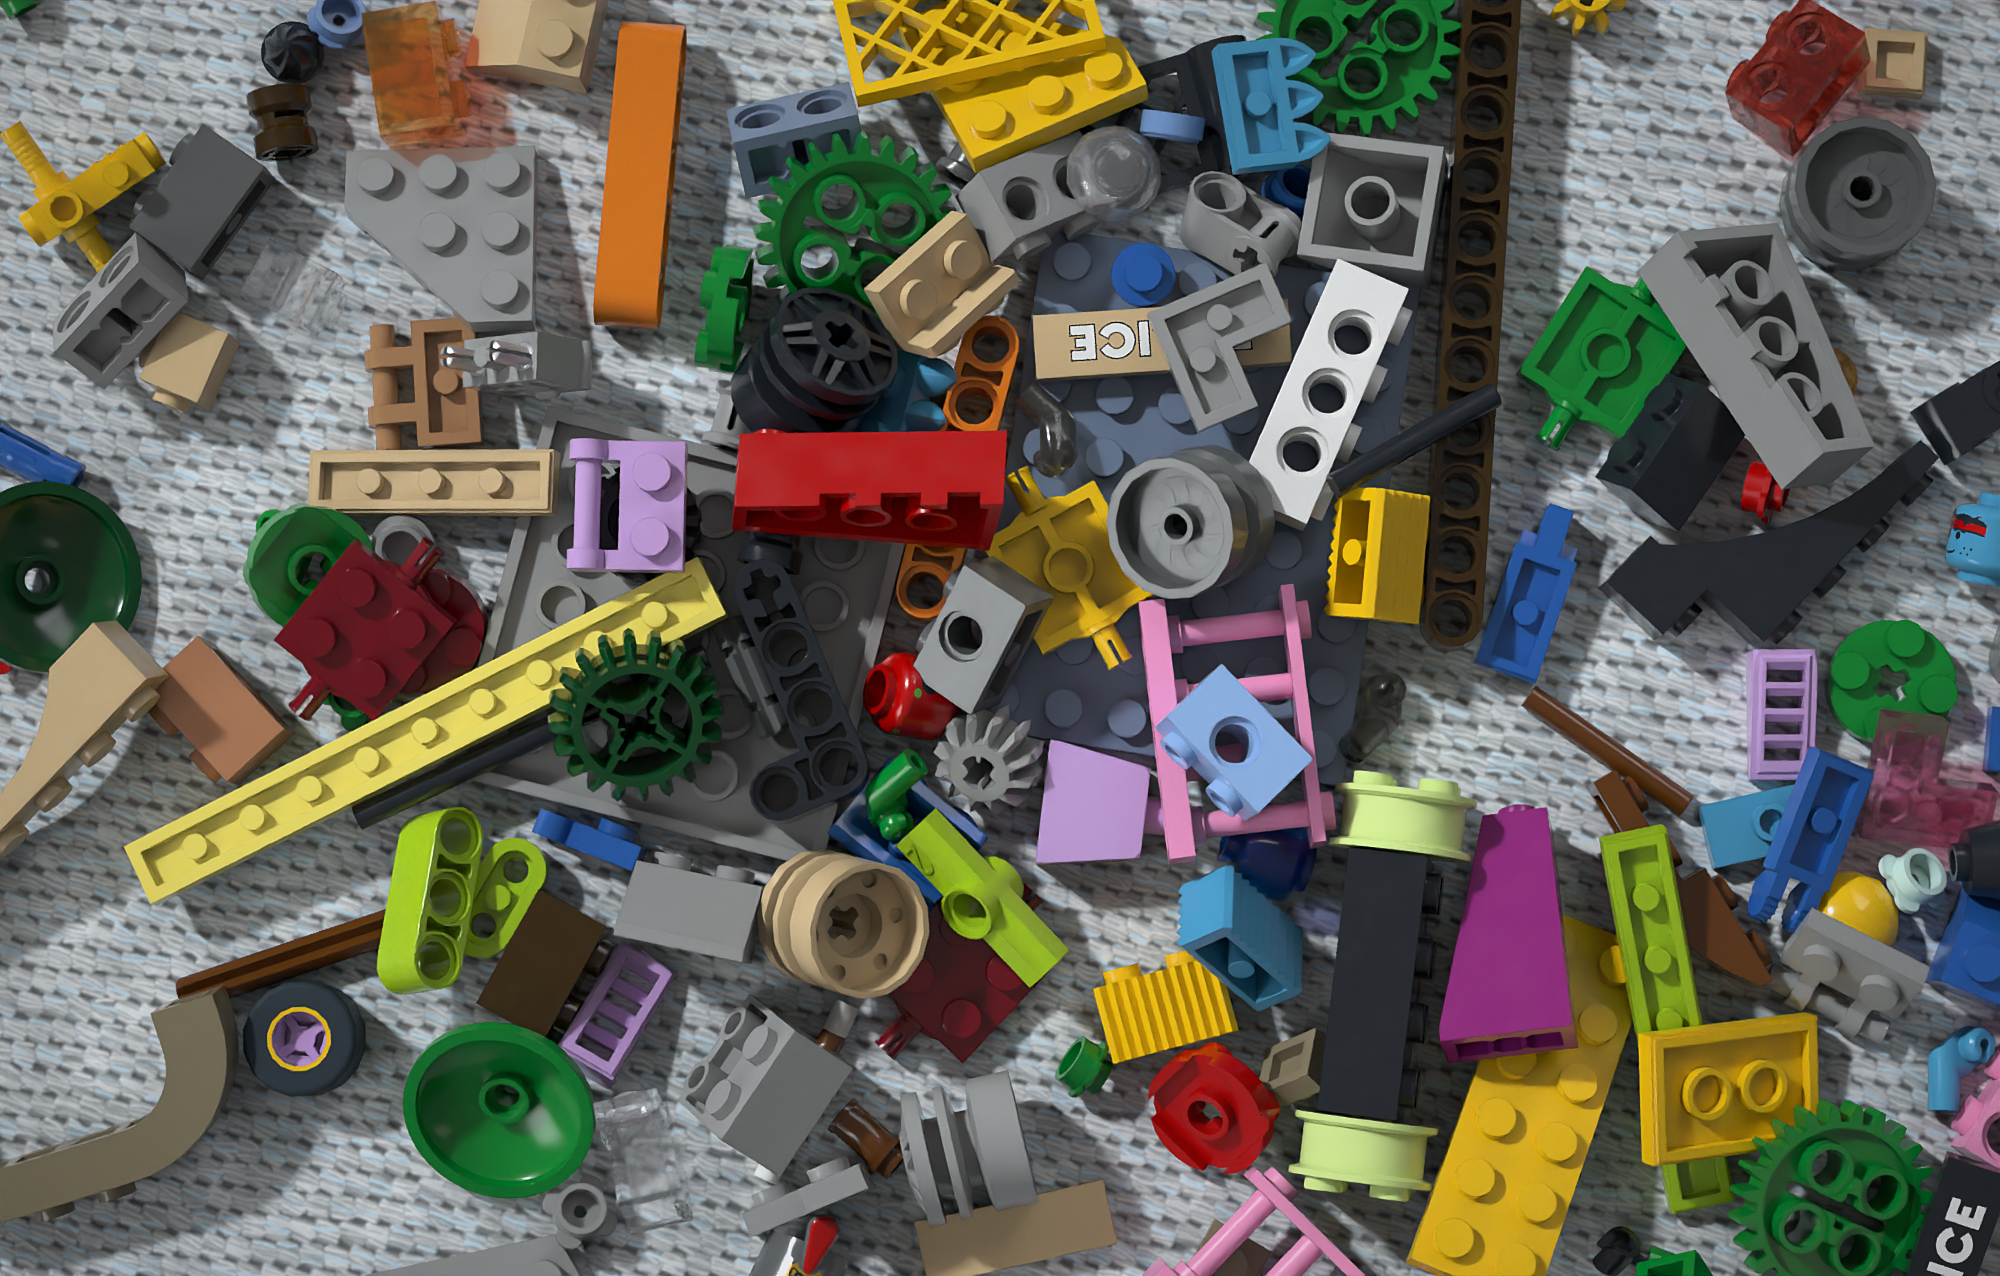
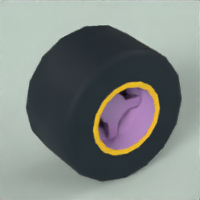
[243,981,366,1097]

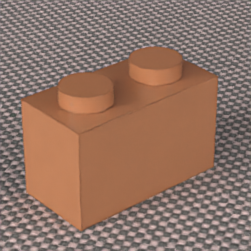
[148,636,295,785]

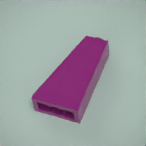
[1439,804,1578,1064]

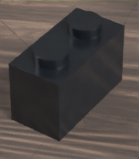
[1595,374,1746,532]

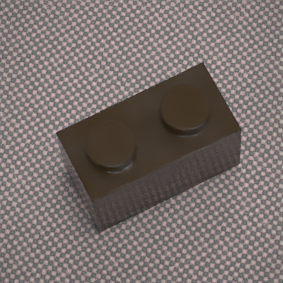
[476,889,615,1040]

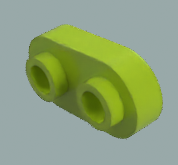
[464,838,549,958]

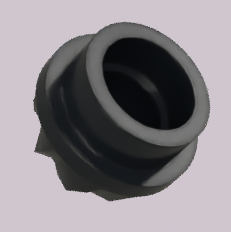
[261,21,325,84]

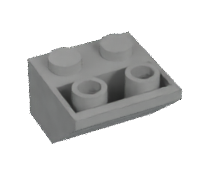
[678,994,853,1177]

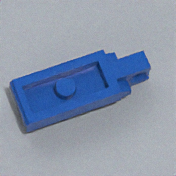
[1473,503,1578,685]

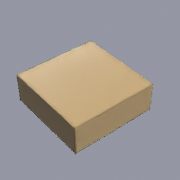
[1858,28,1928,99]

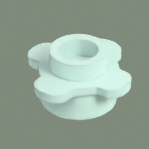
[1878,848,1947,914]

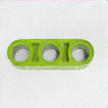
[377,807,483,995]

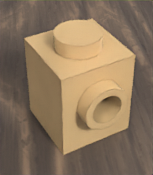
[138,312,240,415]

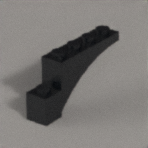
[1599,440,1940,648]

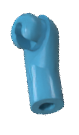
[1927,1026,1996,1113]

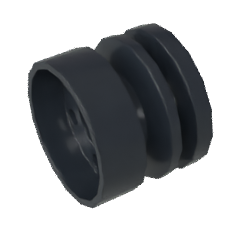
[731,287,898,433]

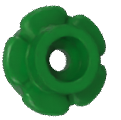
[1055,1036,1113,1098]

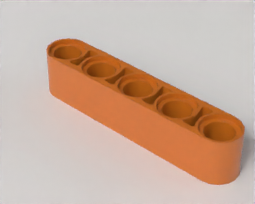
[593,21,687,330]
[896,315,1019,624]

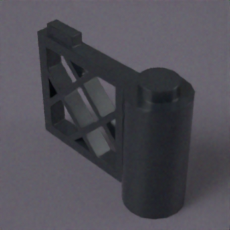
[1075,35,1270,220]

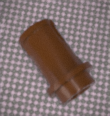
[827,1098,904,1179]

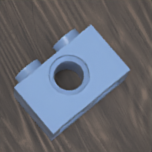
[1155,664,1313,821]

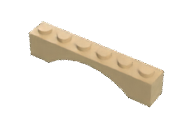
[0,621,169,858]

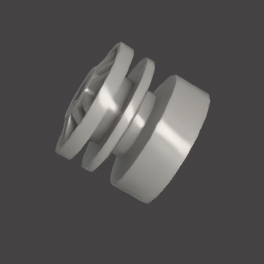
[898,1070,1039,1228]

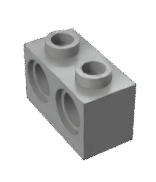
[955,131,1116,263]
[52,232,189,390]

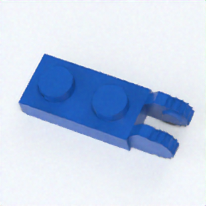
[1747,746,1874,934]

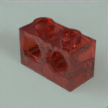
[1725,0,1871,157]

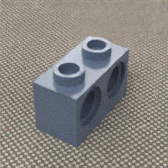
[726,82,862,199]

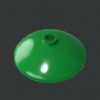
[403,1022,596,1199]

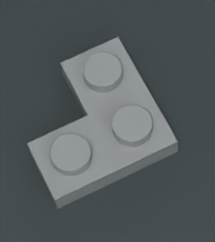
[1147,262,1292,433]
[741,1156,875,1237]

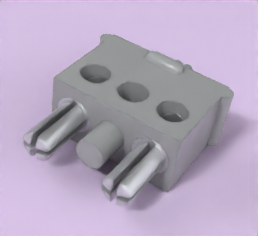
[439,331,593,400]

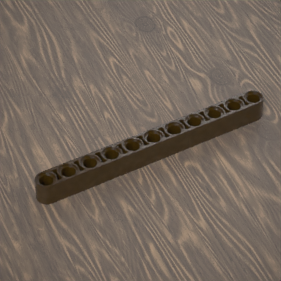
[1419,0,1522,652]

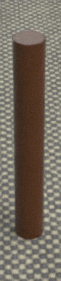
[1521,685,1694,816]

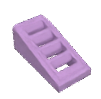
[1746,649,1818,781]
[558,940,678,1089]

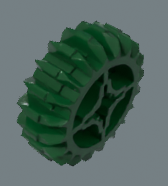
[547,628,724,803]

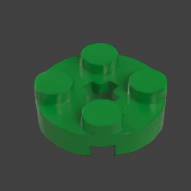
[694,244,754,374]
[243,503,374,627]
[1825,620,1958,748]

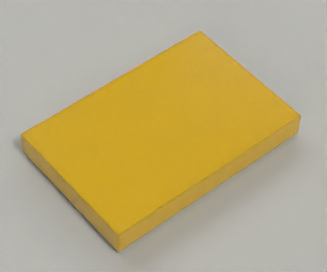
[1638,1012,1819,1166]

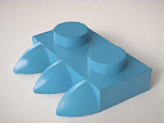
[1211,38,1331,175]
[857,349,958,432]

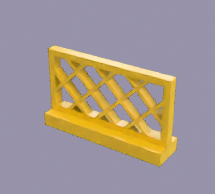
[832,0,1107,108]

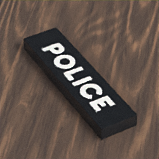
[1903,1151,2000,1276]

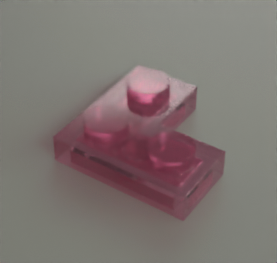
[1854,709,1999,848]

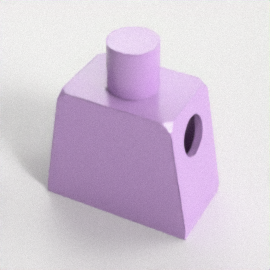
[1035,740,1165,865]

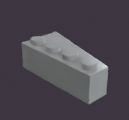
[1637,223,1875,490]

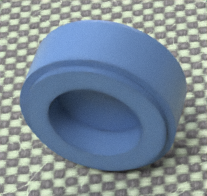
[1139,109,1206,144]

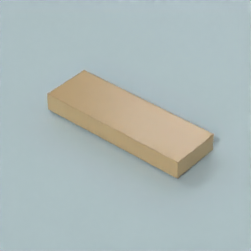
[914,1179,1117,1276]

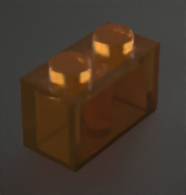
[361,1,471,149]

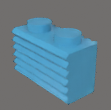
[1176,866,1302,1012]

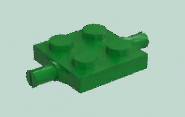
[1516,266,1686,451]

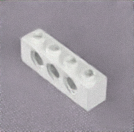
[1249,259,1413,531]

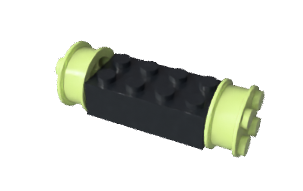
[1288,771,1478,1202]

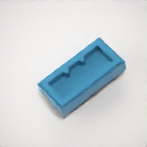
[1697,784,1795,869]

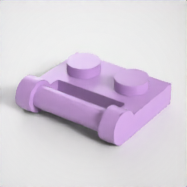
[566,438,688,573]

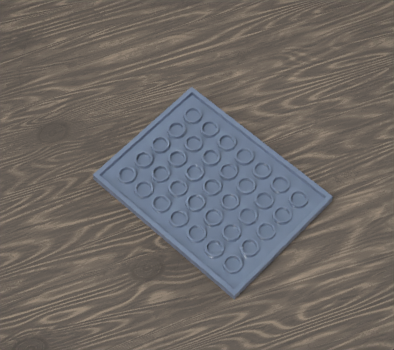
[966,231,1421,787]

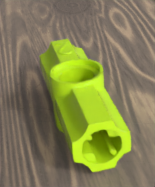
[896,808,1069,988]

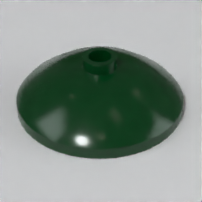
[0,481,142,674]

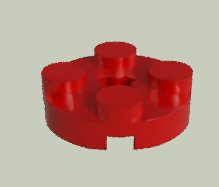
[1148,1042,1280,1174]

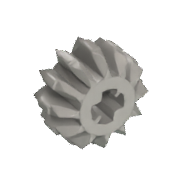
[934,705,1045,816]

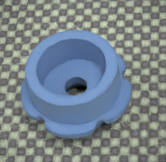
[307,0,369,50]

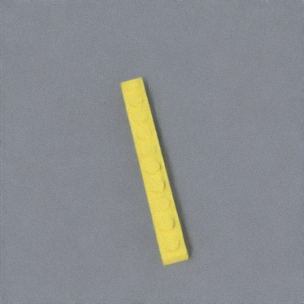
[124,557,729,905]

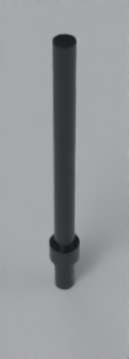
[352,644,713,830]

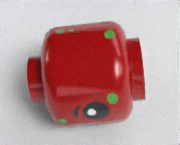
[863,652,961,741]

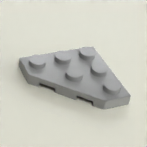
[344,145,538,332]

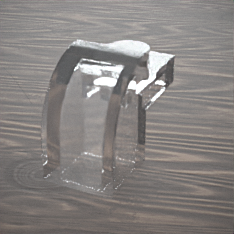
[593,1088,694,1235]

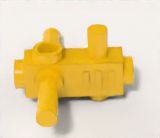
[0,121,167,273]

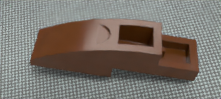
[1586,769,1773,987]

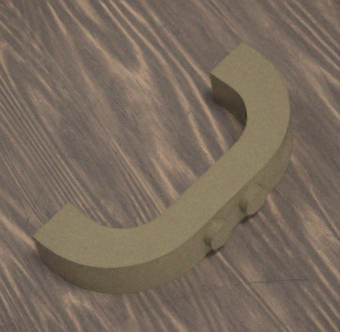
[0,984,239,1223]

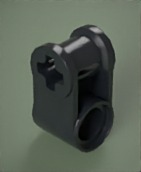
[1910,361,2000,466]

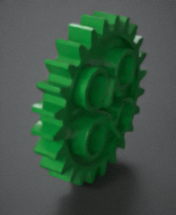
[1256,0,1461,138]
[753,131,957,320]
[1728,1099,1933,1276]

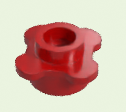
[1741,461,1790,525]

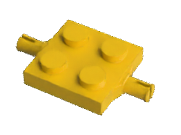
[985,466,1155,670]

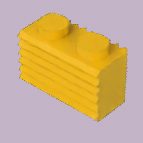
[1324,487,1430,624]
[1093,950,1238,1064]

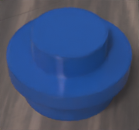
[1111,243,1175,307]

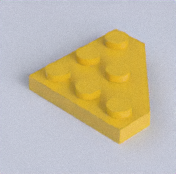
[898,0,1149,174]

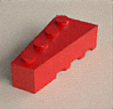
[732,429,1007,551]

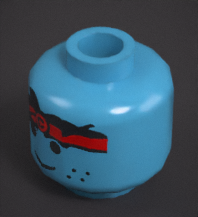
[1945,492,2000,587]

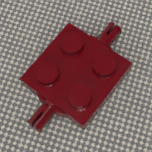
[274,537,457,721]
[875,883,1051,1064]

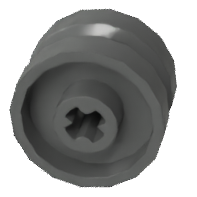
[1779,116,1936,272]
[1106,445,1275,599]

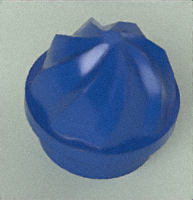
[1261,164,1311,225]

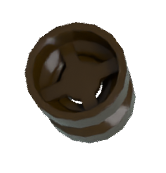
[246,83,319,162]

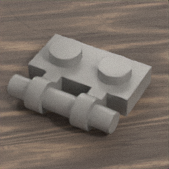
[1764,908,1930,1044]

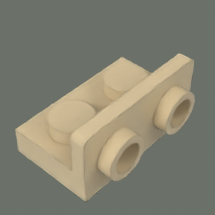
[864,211,1020,358]

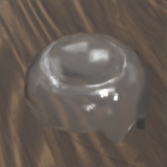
[1066,125,1161,223]

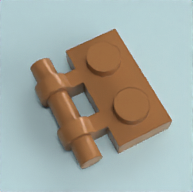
[364,318,485,450]

